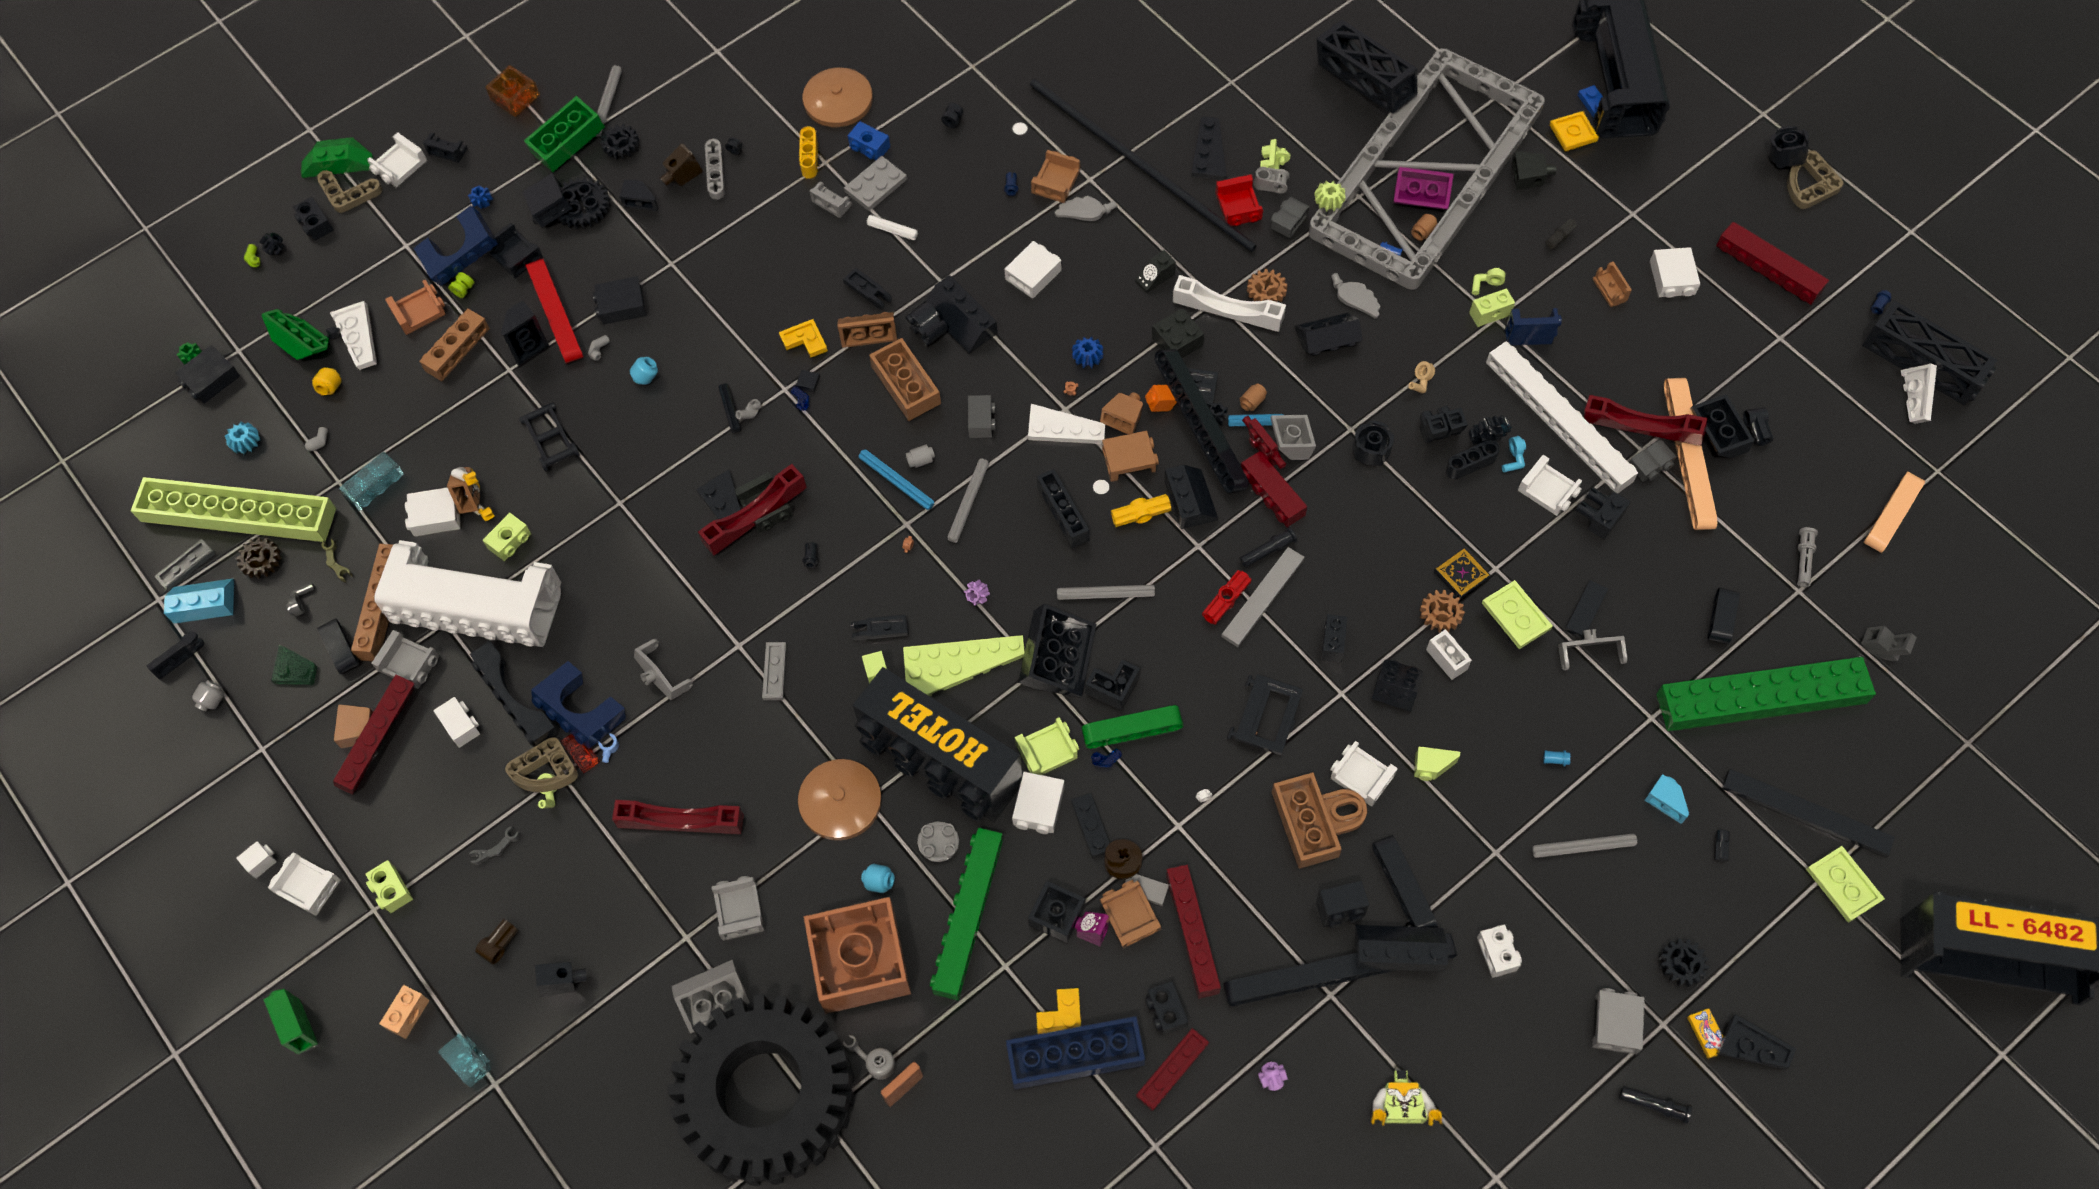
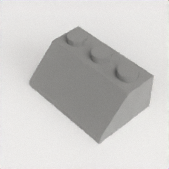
[672,960,750,1033]

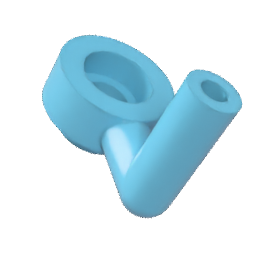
[1502,436,1526,472]

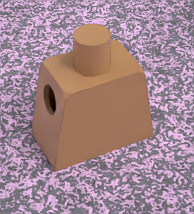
[1100,393,1143,434]
[334,705,373,748]

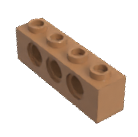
[419,309,490,381]

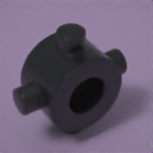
[326,327,341,339]

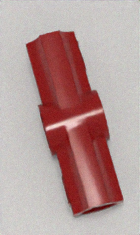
[1202,570,1251,625]

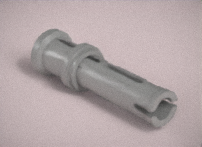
[1797,527,1818,587]

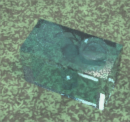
[438,1034,491,1088]

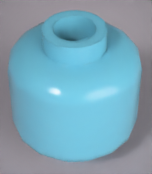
[630,357,658,385]
[861,864,895,893]

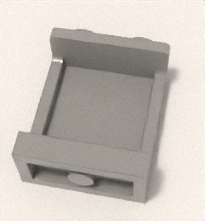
[371,630,439,689]
[711,876,765,941]
[1592,988,1644,1054]

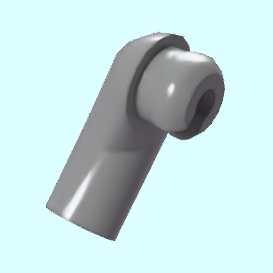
[588,335,610,361]
[736,399,761,420]
[305,427,328,451]

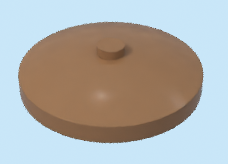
[803,68,873,127]
[798,759,882,840]

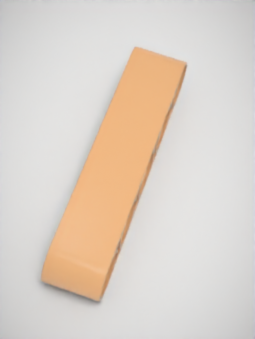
[1863,471,1926,553]

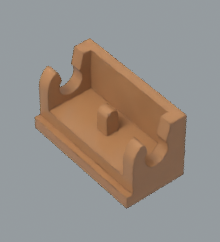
[1593,261,1632,307]

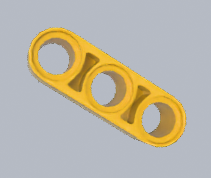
[799,126,818,179]

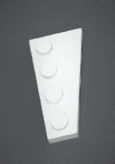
[330,301,377,370]
[1028,404,1105,444]

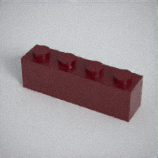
[1241,451,1307,527]

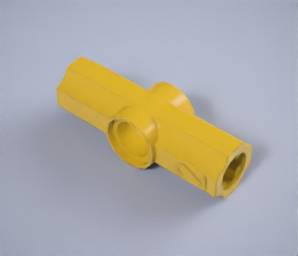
[1111,494,1171,527]

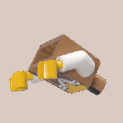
[447,467,495,521]

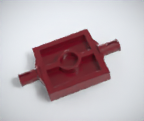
[1242,416,1287,469]

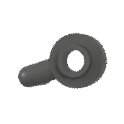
[286,583,315,617]

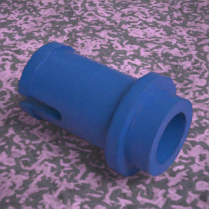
[1380,242,1403,256]

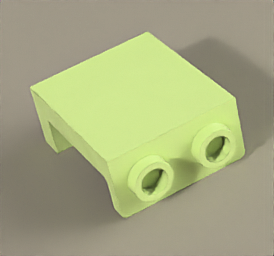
[1015,717,1079,775]

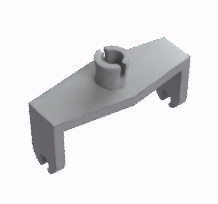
[1558,629,1627,671]
[634,639,693,700]

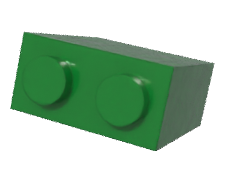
[263,989,318,1054]

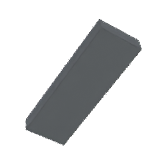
[154,539,216,591]

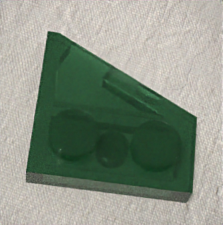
[271,645,317,685]

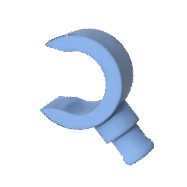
[598,733,619,763]

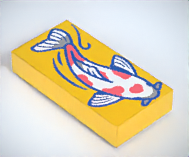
[1687,1009,1723,1059]

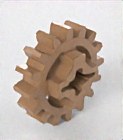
[1247,269,1287,302]
[1420,590,1465,633]

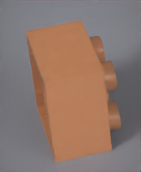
[804,897,911,1014]

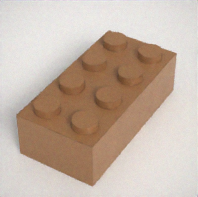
[869,338,941,421]

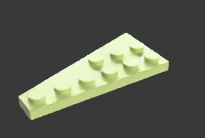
[903,635,1024,696]

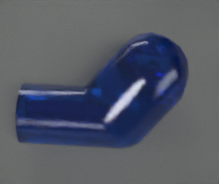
[791,386,809,411]
[1091,748,1122,768]

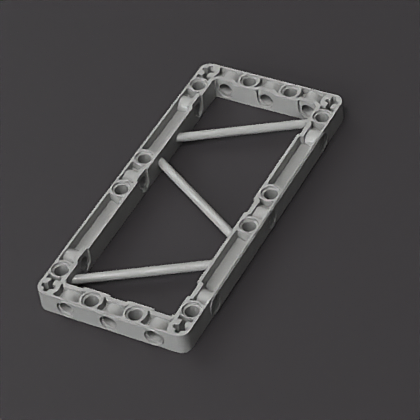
[1309,49,1545,290]

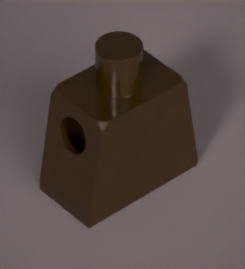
[660,143,703,186]

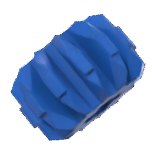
[1072,336,1103,368]

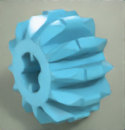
[225,422,260,454]

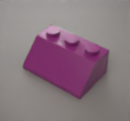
[1394,167,1454,210]

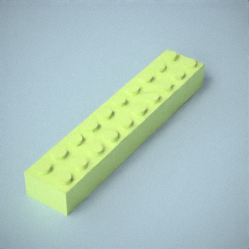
[131,477,336,542]

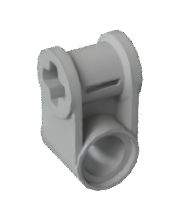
[1254,167,1289,194]

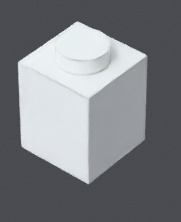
[236,841,277,879]

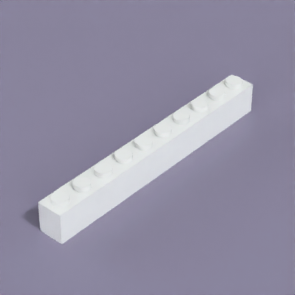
[1486,341,1638,493]

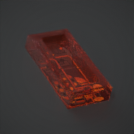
[560,734,600,774]

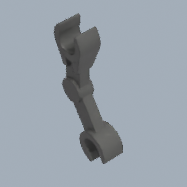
[469,826,521,865]

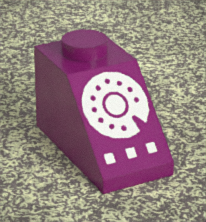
[1075,912,1109,947]

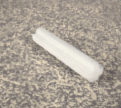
[867,215,918,240]

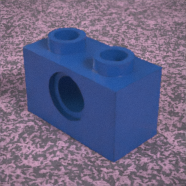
[848,121,890,160]

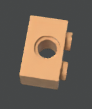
[380,985,430,1039]

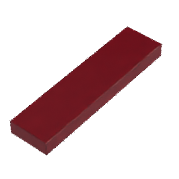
[1136,1028,1209,1111]

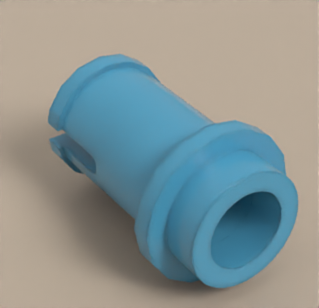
[1543,750,1570,767]

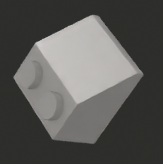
[1270,415,1316,460]

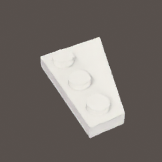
[1901,364,1937,424]

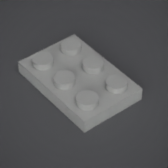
[844,156,907,211]

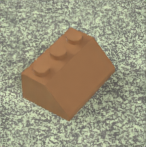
[838,312,897,348]

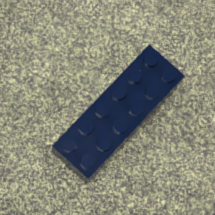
[1006,1016,1145,1090]

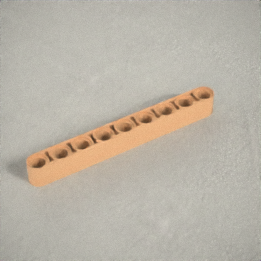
[1664,378,1717,530]

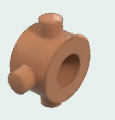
[1063,381,1078,395]
[902,536,914,553]

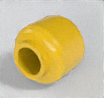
[312,368,341,395]

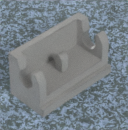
[810,182,852,218]

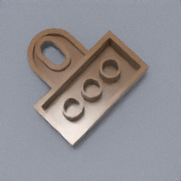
[1272,773,1367,869]

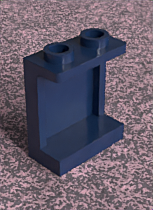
[1505,308,1562,346]

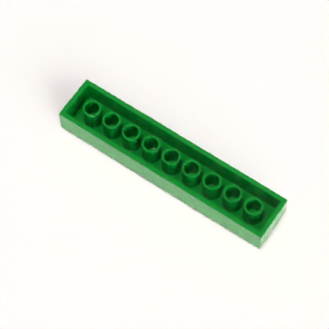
[1656,657,1876,732]

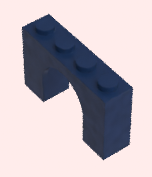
[414,206,498,286]
[531,661,625,749]

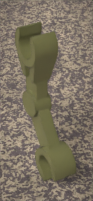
[321,539,352,582]

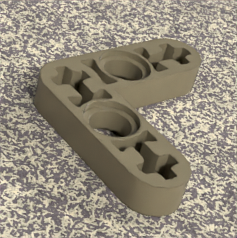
[317,171,382,213]

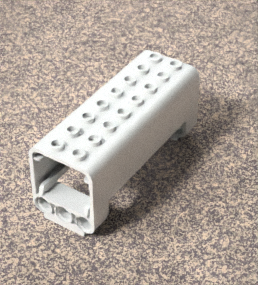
[374,540,561,647]

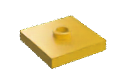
[1549,111,1599,151]

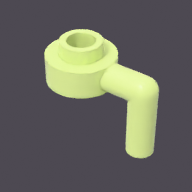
[1472,268,1506,295]
[537,773,556,808]

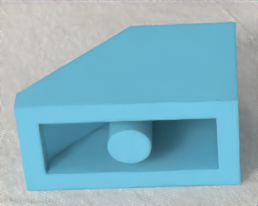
[1645,774,1689,824]

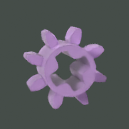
[964,580,990,606]
[1258,1062,1288,1090]

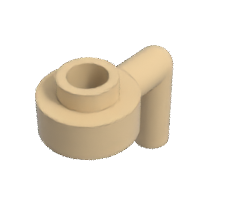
[1408,361,1435,394]

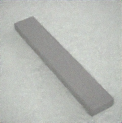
[1221,547,1305,647]

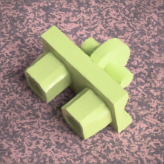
[1260,139,1290,169]

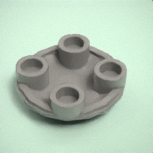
[917,821,959,862]

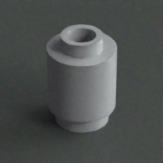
[905,444,935,468]

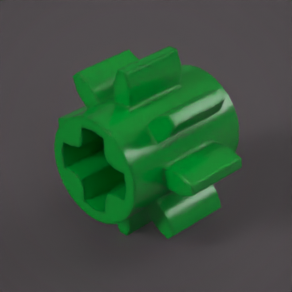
[177,342,202,365]

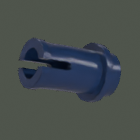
[1004,172,1018,196]
[1871,290,1892,315]

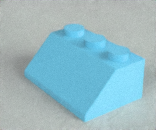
[164,579,234,624]

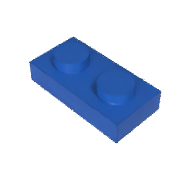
[1578,85,1603,118]

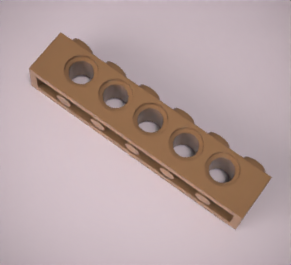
[351,544,393,661]

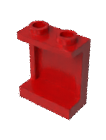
[1215,174,1263,226]

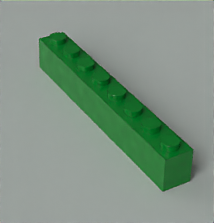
[930,828,1003,1001]

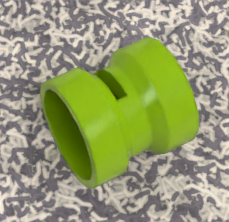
[448,272,474,298]

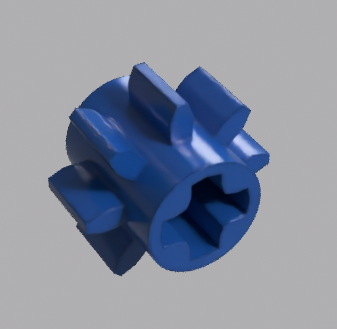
[468,186,493,209]

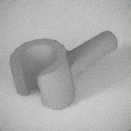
[843,1035,867,1061]

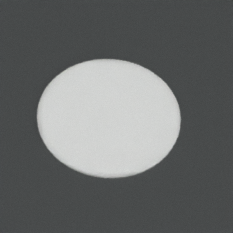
[1013,123,1027,135]
[1093,480,1109,494]

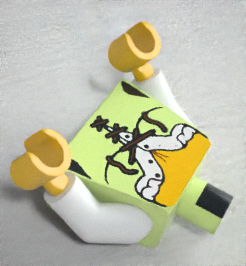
[1371,1070,1442,1126]

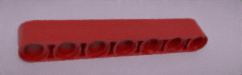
[526,259,584,364]

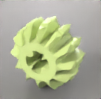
[1314,180,1346,212]

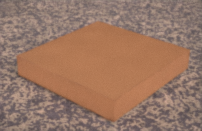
[881,1062,923,1107]

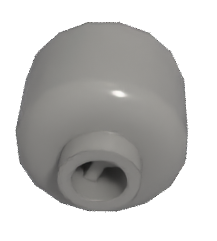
[192,680,224,711]
[866,1048,895,1080]

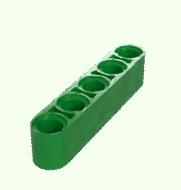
[1081,705,1184,749]

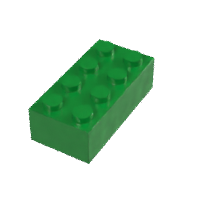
[524,96,605,172]

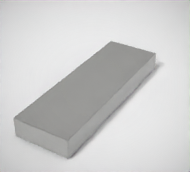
[762,642,787,700]

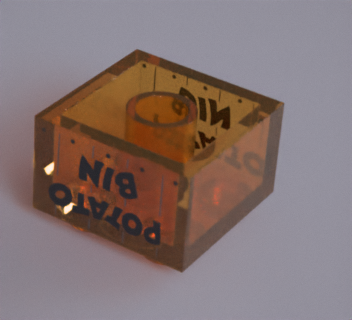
[485,65,539,117]

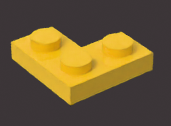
[779,319,828,358]
[1036,988,1081,1034]

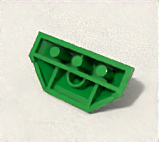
[301,137,373,178]
[262,309,329,360]

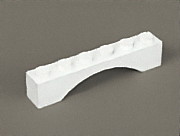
[1173,275,1286,332]

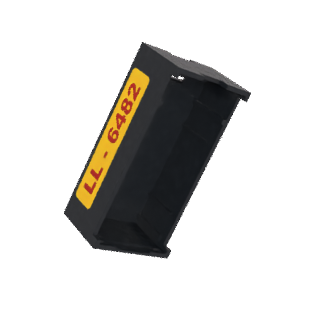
[1900,892,2099,1006]

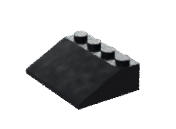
[1018,603,1096,697]

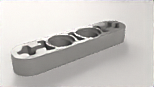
[705,139,725,200]

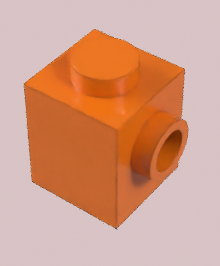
[1145,385,1177,412]

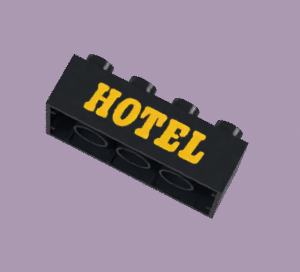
[853,667,1022,823]

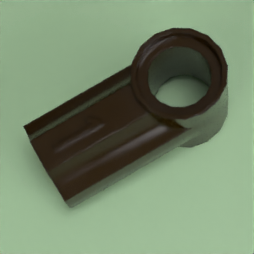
[475,919,519,965]

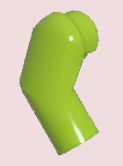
[244,244,260,267]

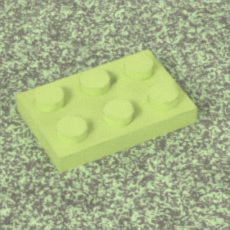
[1482,580,1553,649]
[1806,846,1885,923]

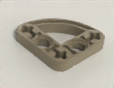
[1787,151,1843,209]
[505,738,578,792]

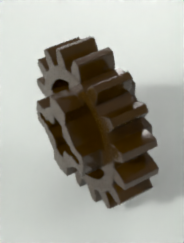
[236,537,282,579]

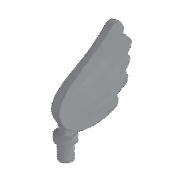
[1055,196,1117,221]
[1331,273,1380,319]

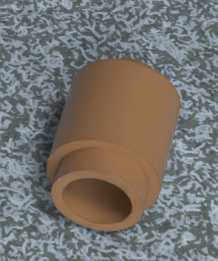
[1411,214,1438,241]
[1239,383,1267,411]

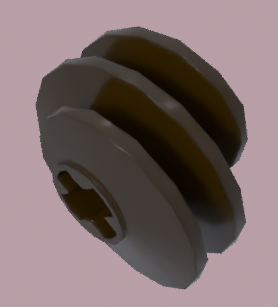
[1104,839,1143,879]

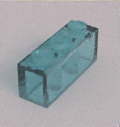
[338,451,404,511]

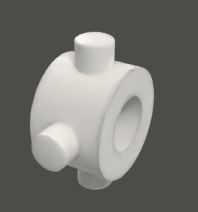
[1196,789,1212,802]

